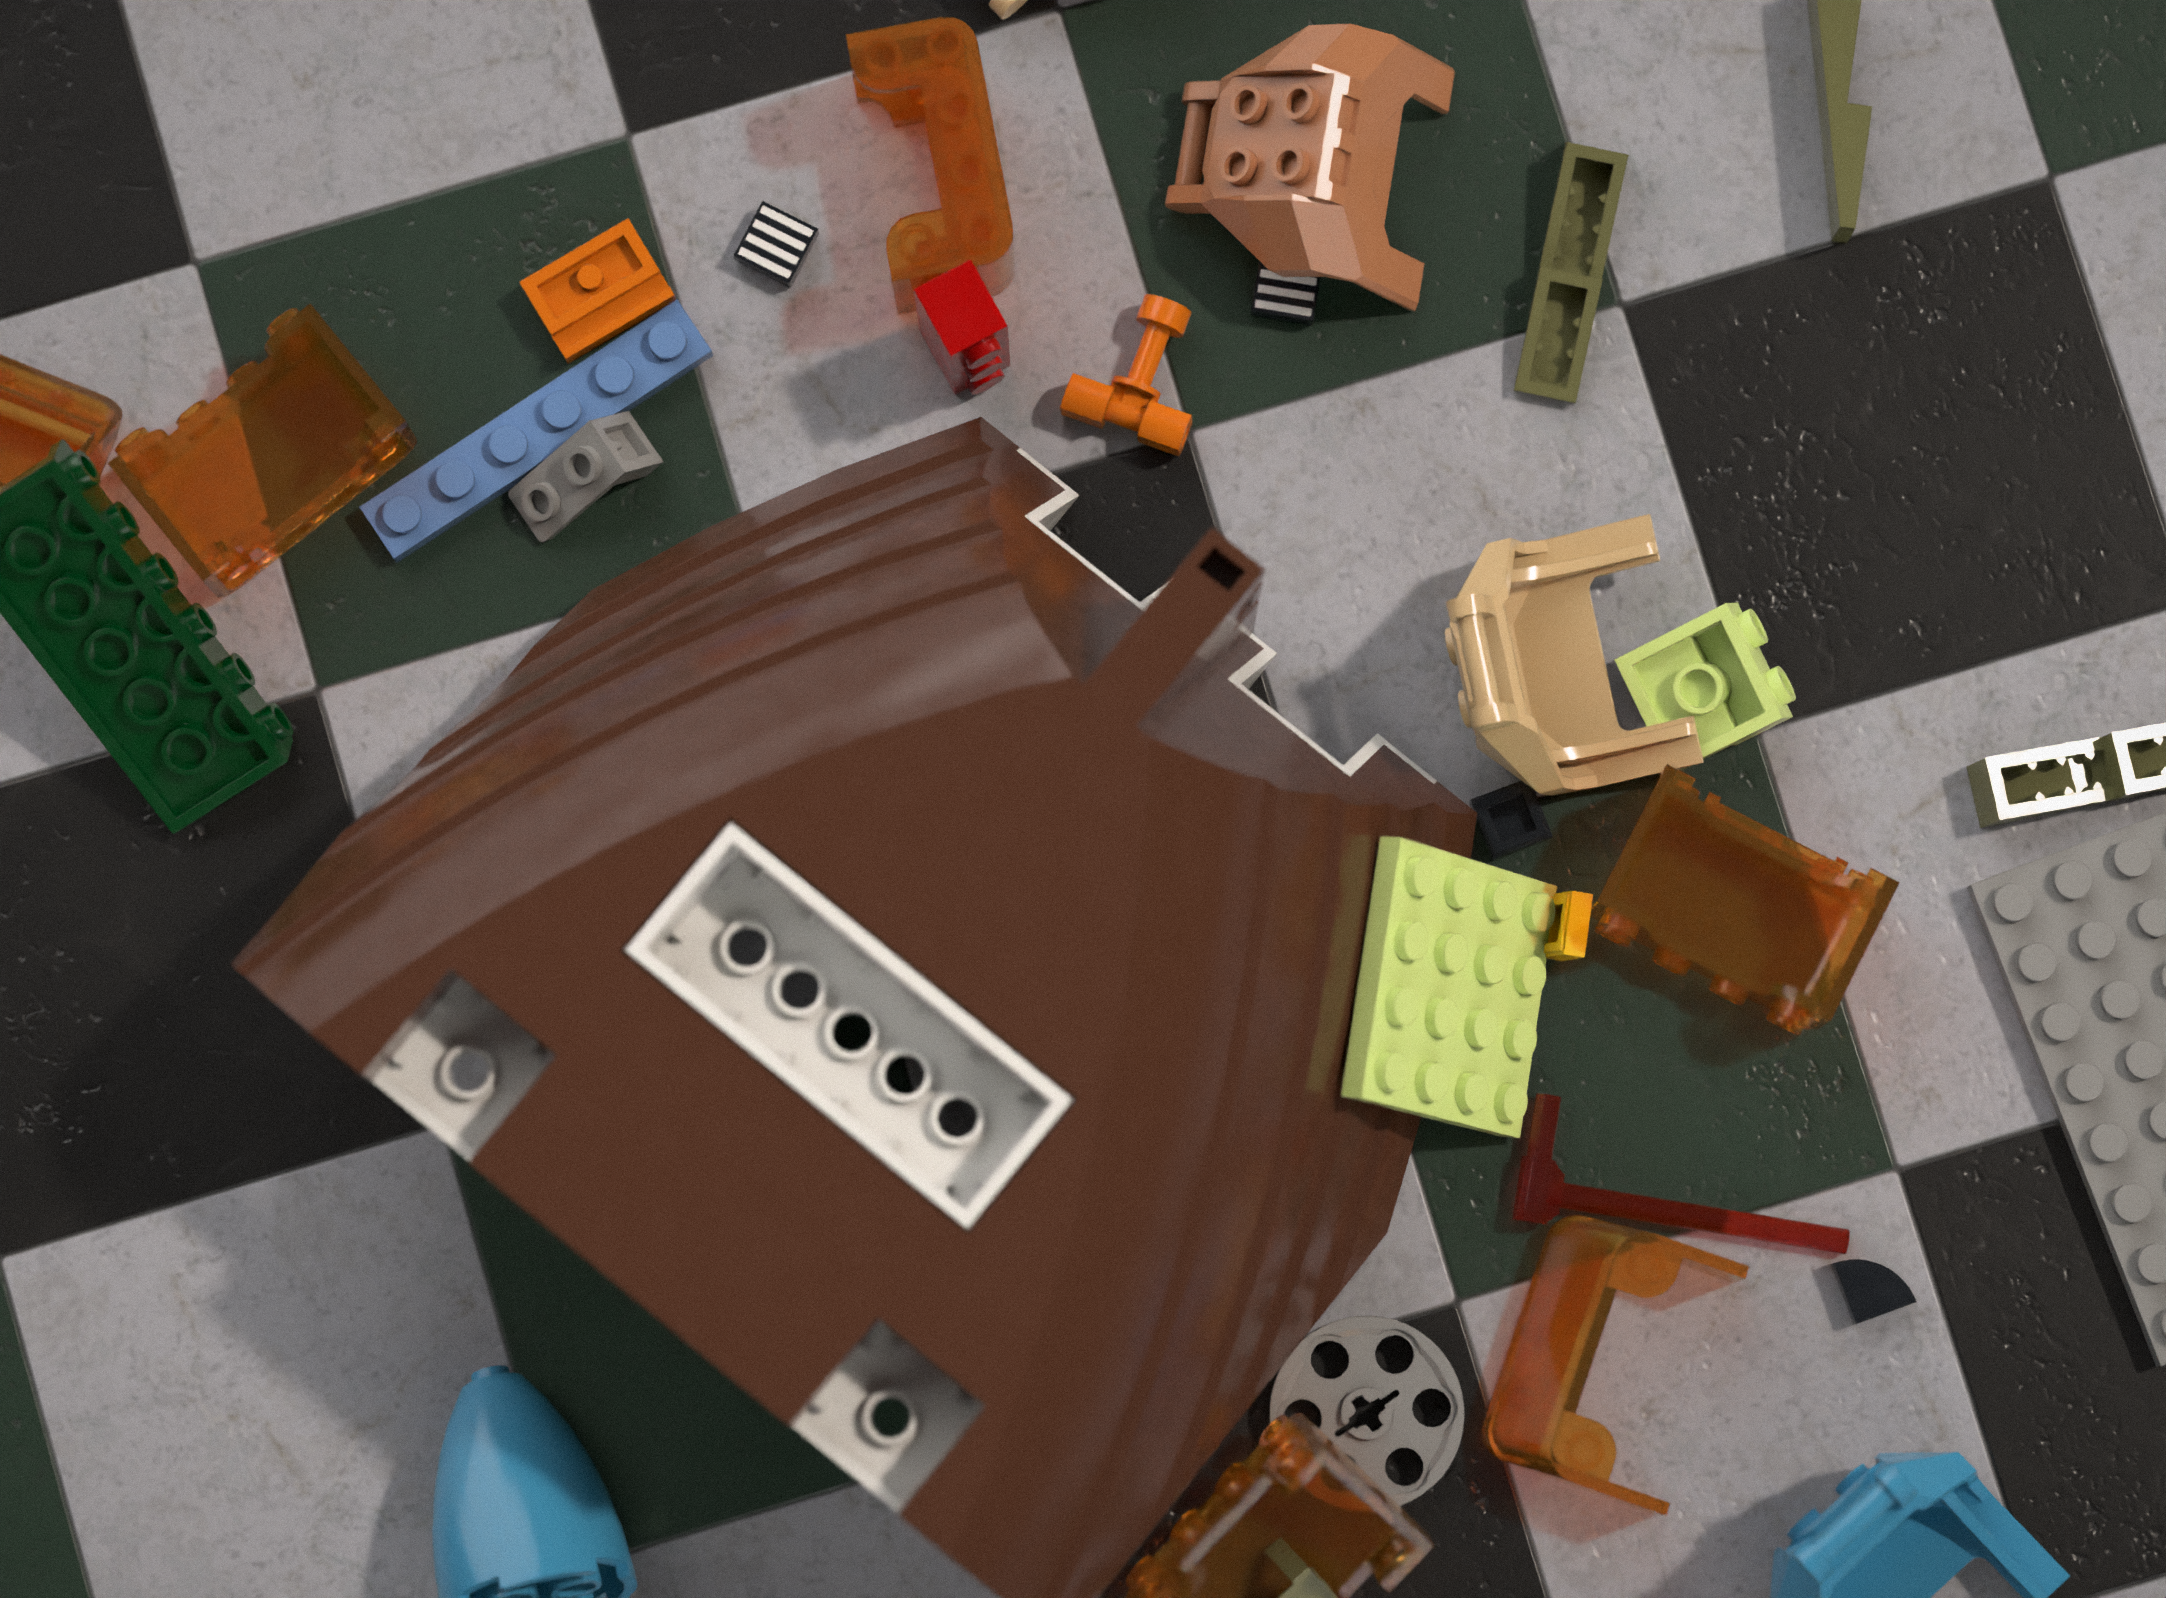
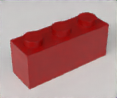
[914,259,1010,395]

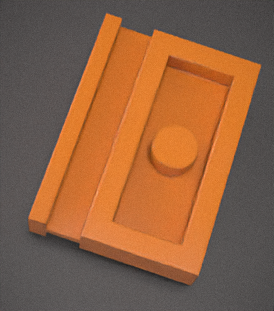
[519,218,676,364]

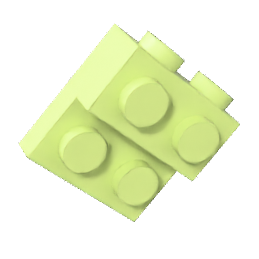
[1615,603,1796,774]

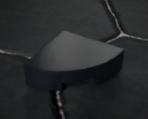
[1831,1259,1917,1325]

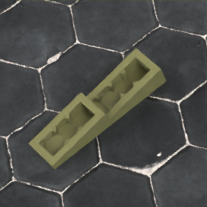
[1807,0,1872,243]
[1514,142,1629,403]
[1966,723,2166,828]

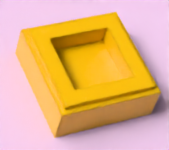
[1544,891,1593,961]

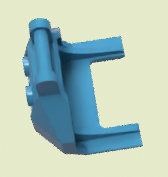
[1770,1452,2070,1598]

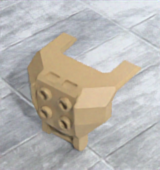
[1445,514,1704,796]

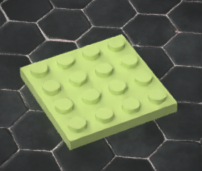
[1341,836,1557,1138]

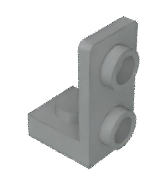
[508,411,663,542]

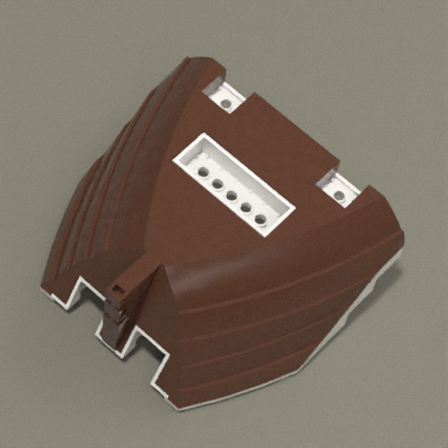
[231,417,1477,1598]

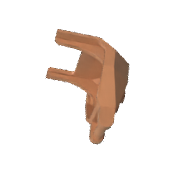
[1165,24,1455,311]

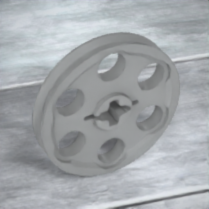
[1270,1316,1464,1511]

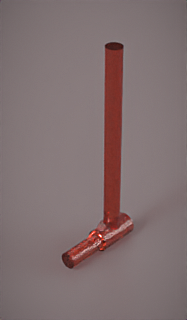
[1512,1093,1850,1254]

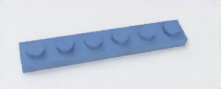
[360,300,713,563]

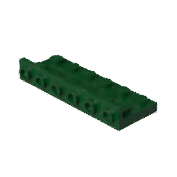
[0,439,293,834]

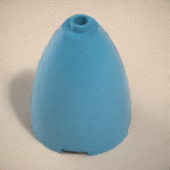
[432,1365,637,1598]

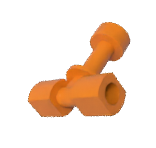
[1060,294,1193,457]

